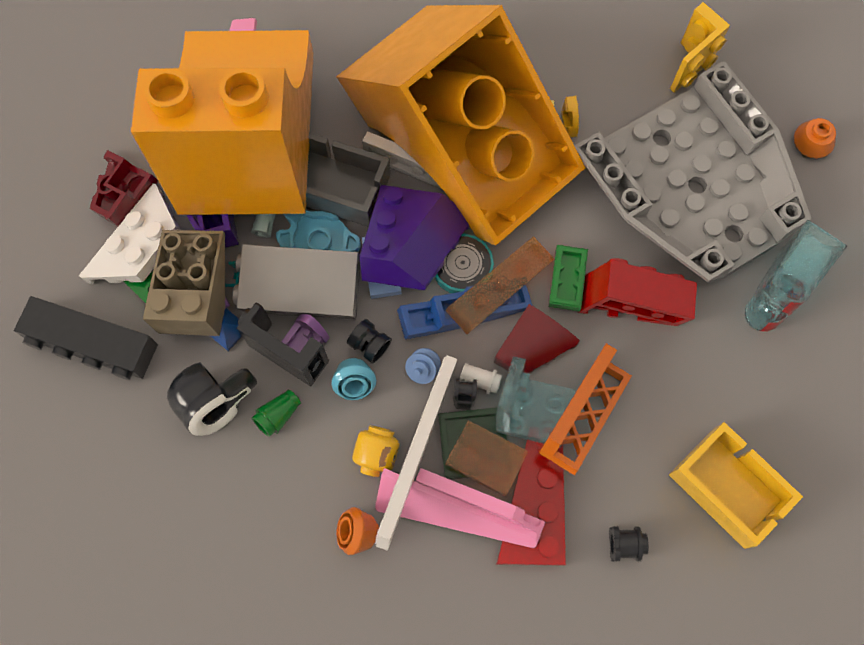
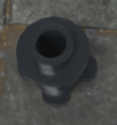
[609,526,649,562]

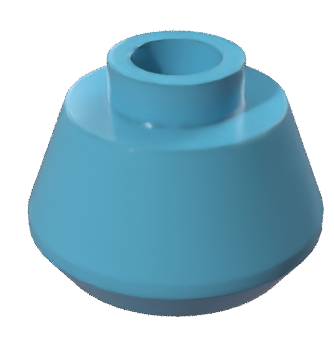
[332,358,377,400]

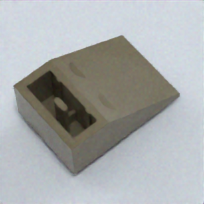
[143,230,225,336]

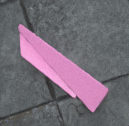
[375,468,545,548]

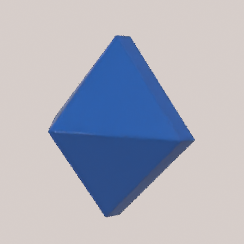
[210,308,242,351]

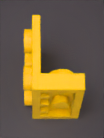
[670,2,730,93]

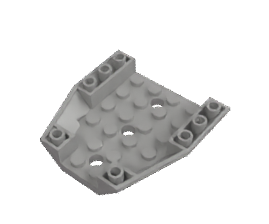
[574,61,812,282]

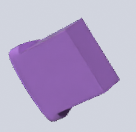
[282,314,330,353]

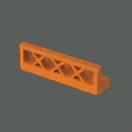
[539,343,632,475]

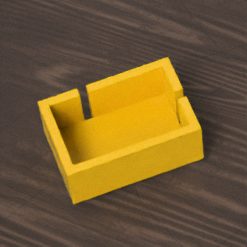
[669,422,803,549]

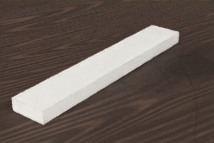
[375,355,457,551]

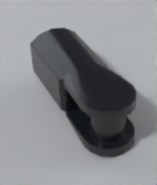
[453,378,477,410]

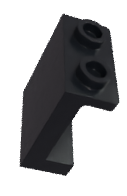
[236,302,329,386]

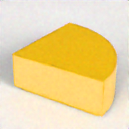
[561,96,579,138]

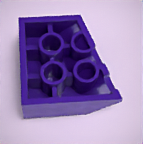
[360,185,470,290]

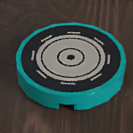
[435,234,494,293]

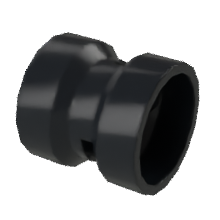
[347,319,392,364]

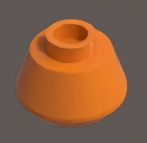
[794,118,836,158]
[336,507,379,555]

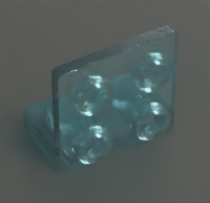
[496,356,575,447]

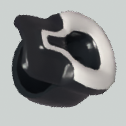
[167,362,257,436]

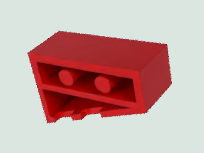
[577,258,697,326]

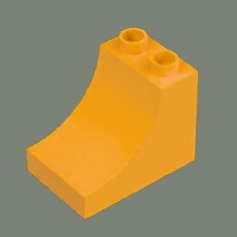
[336,5,586,246]
[131,30,313,215]

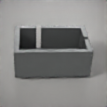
[306,132,391,227]

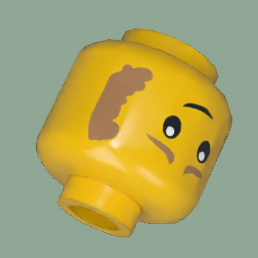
[352,425,400,477]

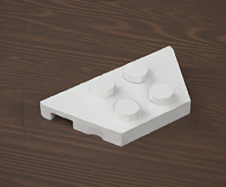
[79,183,181,284]

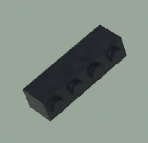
[14,296,158,380]

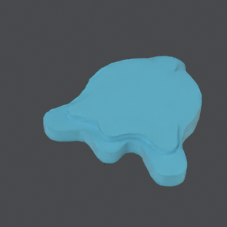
[276,210,361,252]

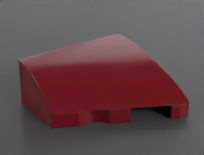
[90,150,158,227]
[494,304,580,379]

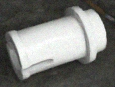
[459,363,503,395]

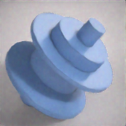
[405,348,441,384]

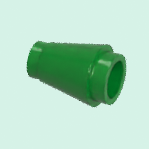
[251,389,301,437]

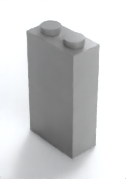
[233,244,360,320]

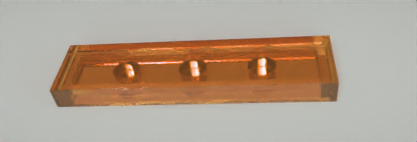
[445,236,554,335]

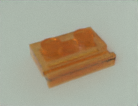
[445,420,529,497]

